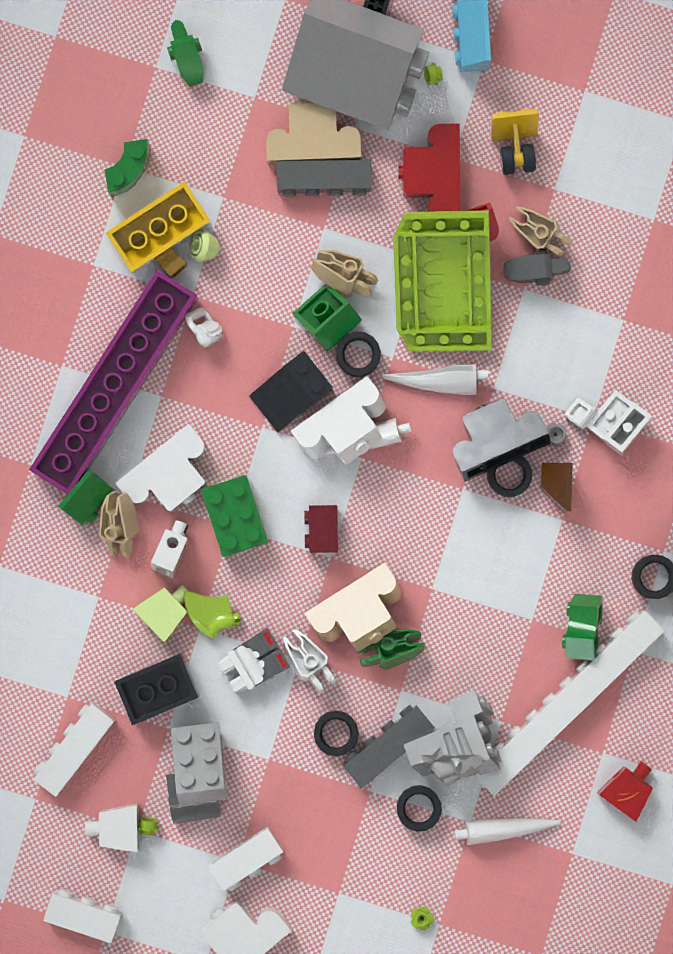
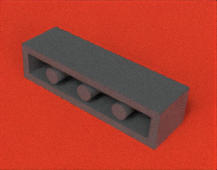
[277,160,371,197]
[343,705,435,789]

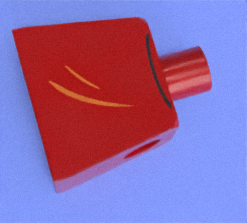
[597,761,653,822]

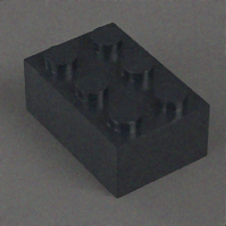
[114,653,200,725]

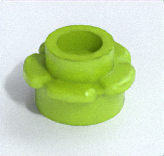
[424,63,443,86]
[138,817,159,836]
[411,907,434,930]

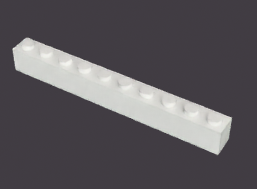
[474,610,664,796]

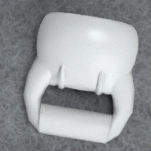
[185,307,223,348]

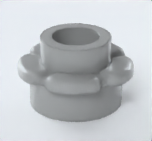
[547,423,567,446]

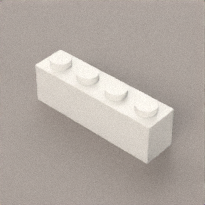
[33,703,116,797]

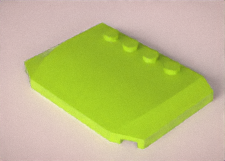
[393,210,492,351]

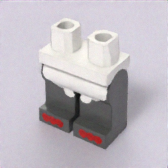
[218,628,290,693]

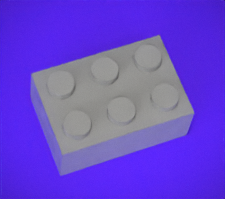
[171,722,227,805]

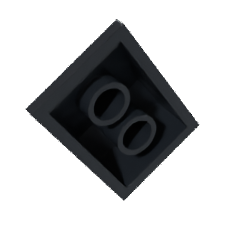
[249,350,333,433]

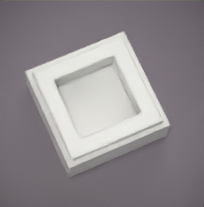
[563,397,597,430]

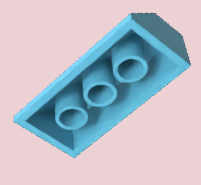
[452,0,491,72]

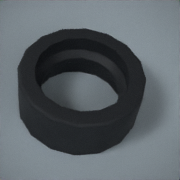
[336,331,381,377]
[487,456,532,497]
[631,554,673,599]
[314,710,359,757]
[396,785,442,832]

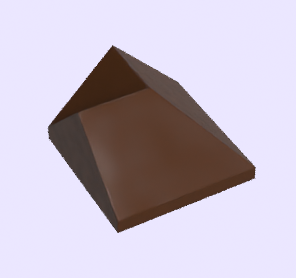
[539,463,573,512]

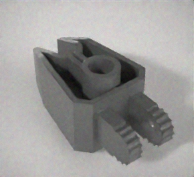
[504,251,571,286]

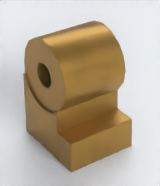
[154,247,187,279]

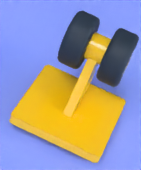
[491,108,539,175]

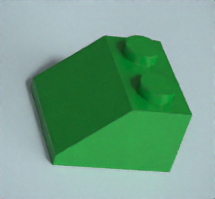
[292,284,362,352]
[58,470,115,526]

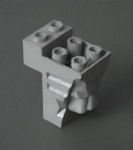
[404,690,501,786]

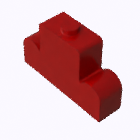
[398,123,460,212]

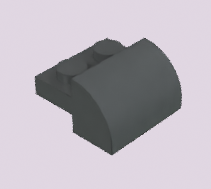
[166,774,221,824]

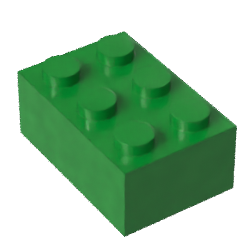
[201,475,268,557]

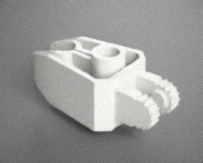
[283,629,337,693]

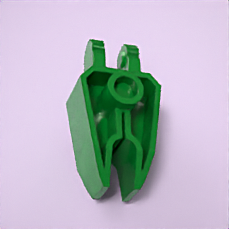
[167,20,203,87]
[357,629,425,670]

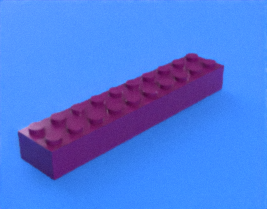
[29,270,199,495]

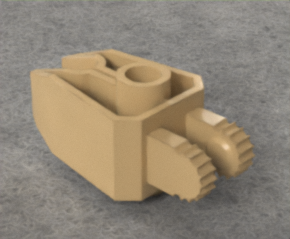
[509,206,573,258]
[311,250,378,297]
[99,491,140,558]

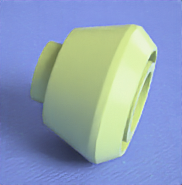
[190,230,220,262]

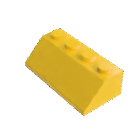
[105,181,211,273]

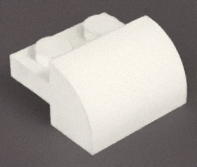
[586,390,652,454]

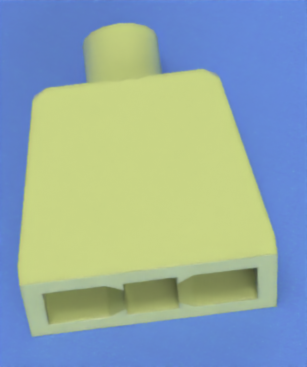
[133,585,188,642]

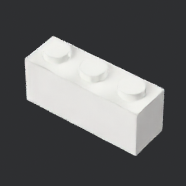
[208,826,284,892]
[43,889,122,943]

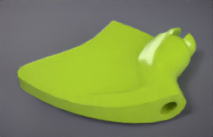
[184,591,241,639]

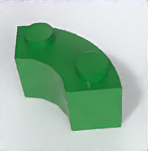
[104,139,150,197]
[562,594,603,660]

